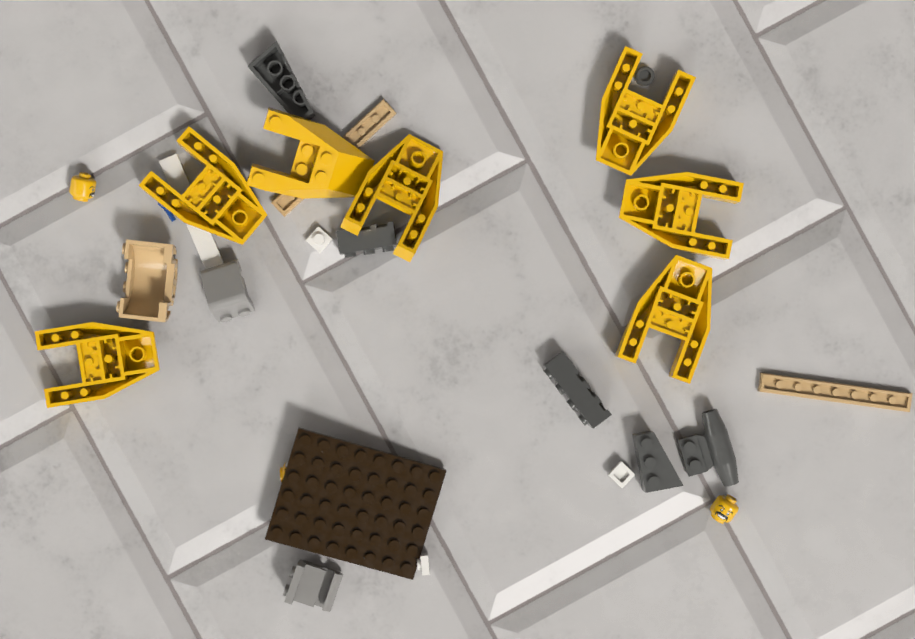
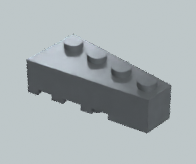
[248,41,315,120]
[544,352,612,429]

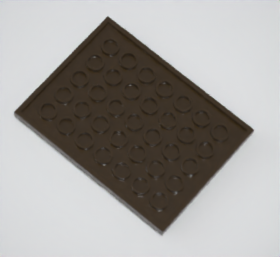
[265,427,447,580]

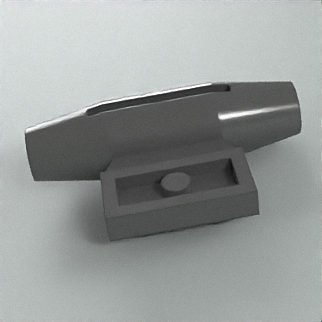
[678,409,739,487]

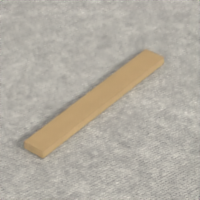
[271,99,397,217]
[758,372,913,412]

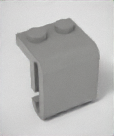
[200,260,255,322]
[283,560,343,612]

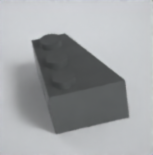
[336,221,397,258]
[632,431,684,493]

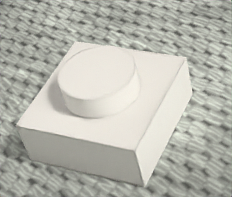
[306,226,333,254]
[607,461,635,488]
[417,552,430,575]

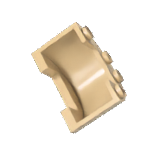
[116,239,178,322]

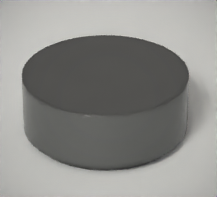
[635,66,655,87]

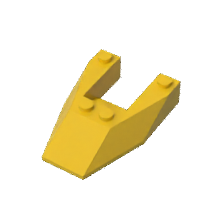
[596,46,696,176]
[246,107,375,199]
[139,126,267,245]
[340,134,443,262]
[619,172,744,260]
[615,255,712,384]
[34,322,160,408]

